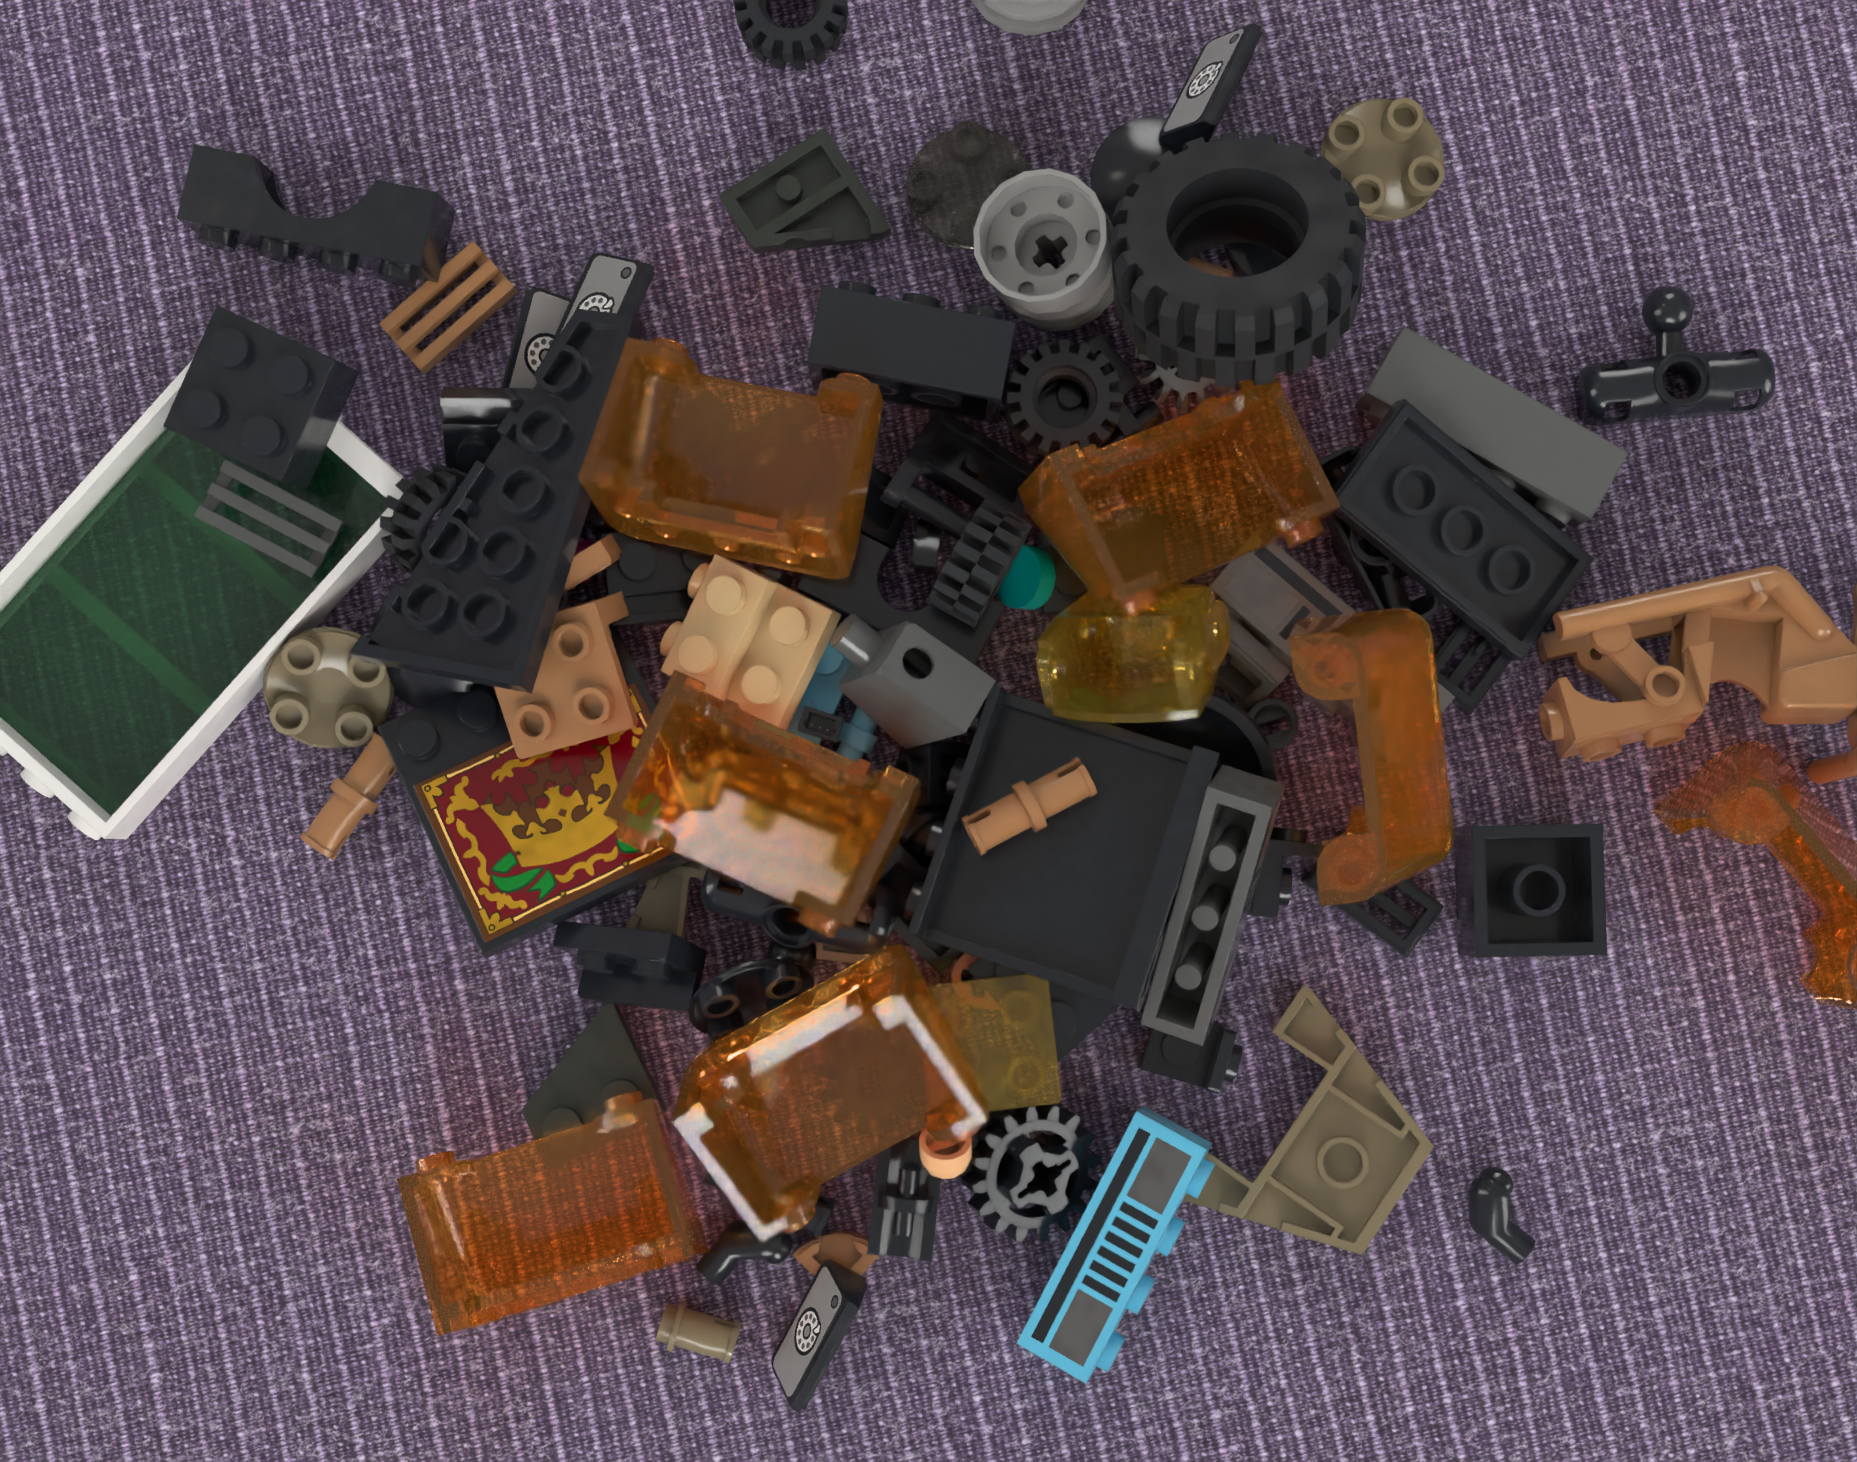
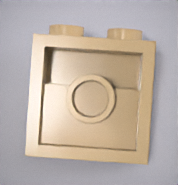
[660,554,842,731]

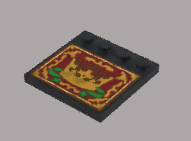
[377,624,723,959]

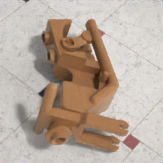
[1537,565,1857,784]

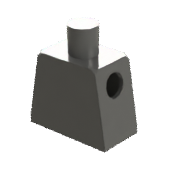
[830,614,996,749]

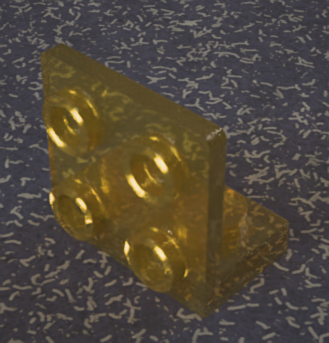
[916,974,1062,1118]

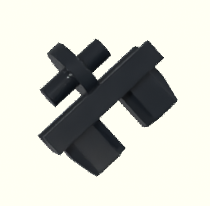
[867,1134,941,1261]

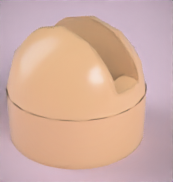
[919,1120,972,1179]

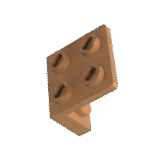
[494,591,638,759]

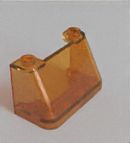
[578,337,883,579]
[1017,375,1341,619]
[1289,608,1454,906]
[603,670,921,938]
[1653,741,1857,1010]
[672,944,989,1242]
[397,1091,710,1336]

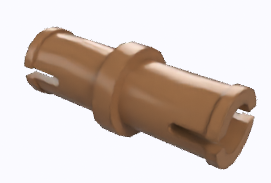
[299,732,397,860]
[961,757,1097,856]

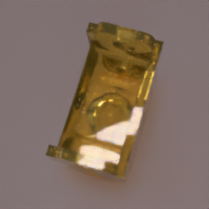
[1036,584,1230,723]

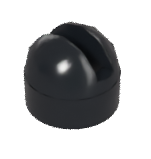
[1249,698,1298,752]

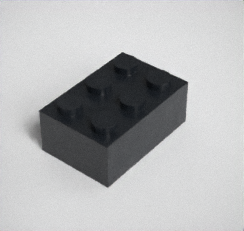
[807,281,1016,424]

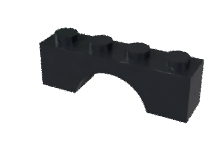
[177,144,456,288]

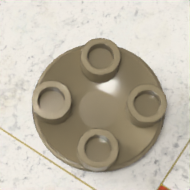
[1320,97,1445,221]
[263,627,394,748]

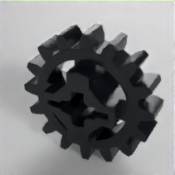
[961,1098,1102,1243]

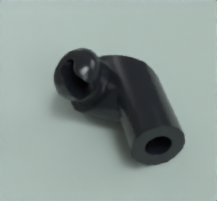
[1468,1167,1535,1265]
[696,1218,793,1286]

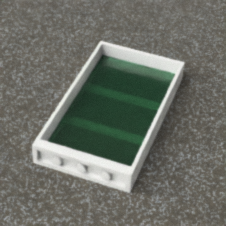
[0,359,404,840]

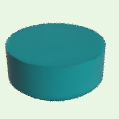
[996,545,1056,610]

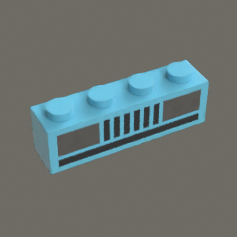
[1017,1106,1215,1383]

